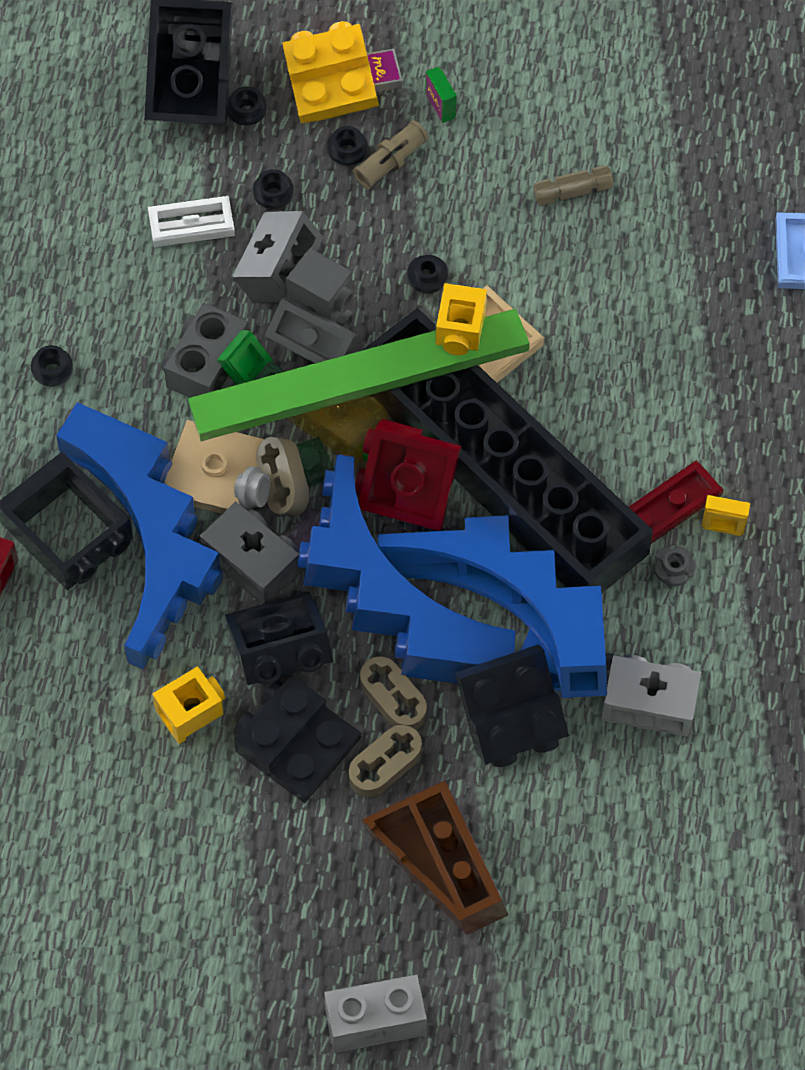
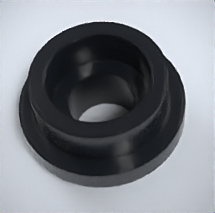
[227,86,267,126]
[327,126,368,165]
[253,169,294,209]
[407,255,448,294]
[31,345,73,386]

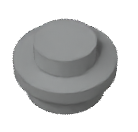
[234,466,271,510]

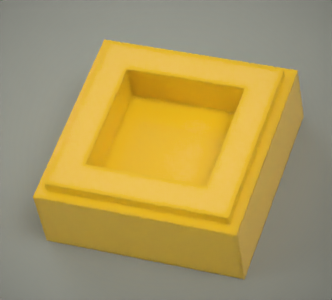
[701,495,750,536]

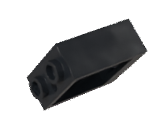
[0,452,133,591]

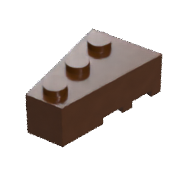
[362,780,508,935]

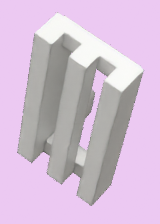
[148,196,235,247]

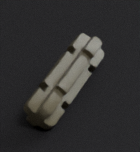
[533,165,613,205]

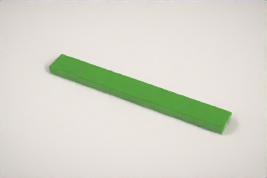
[188,309,530,442]

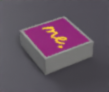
[367,49,402,92]

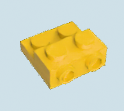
[282,21,379,123]

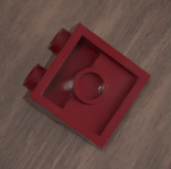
[355,419,461,531]

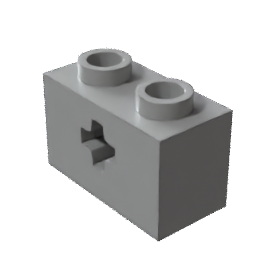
[601,655,701,737]
[324,975,427,1053]

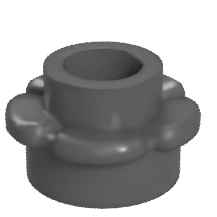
[653,546,697,586]

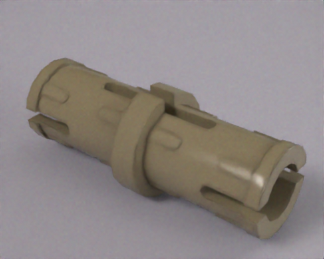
[352,120,429,190]

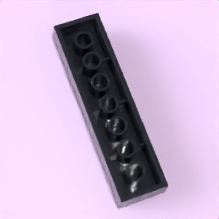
[361,308,653,594]

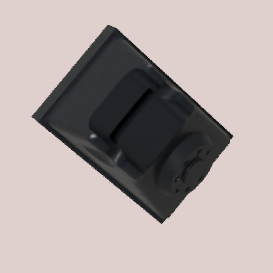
[144,0,233,125]

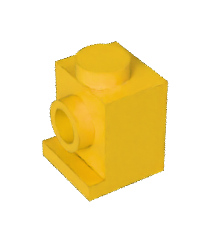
[435,283,487,356]
[152,666,226,744]

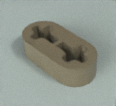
[256,437,310,516]
[360,656,427,730]
[348,725,422,798]

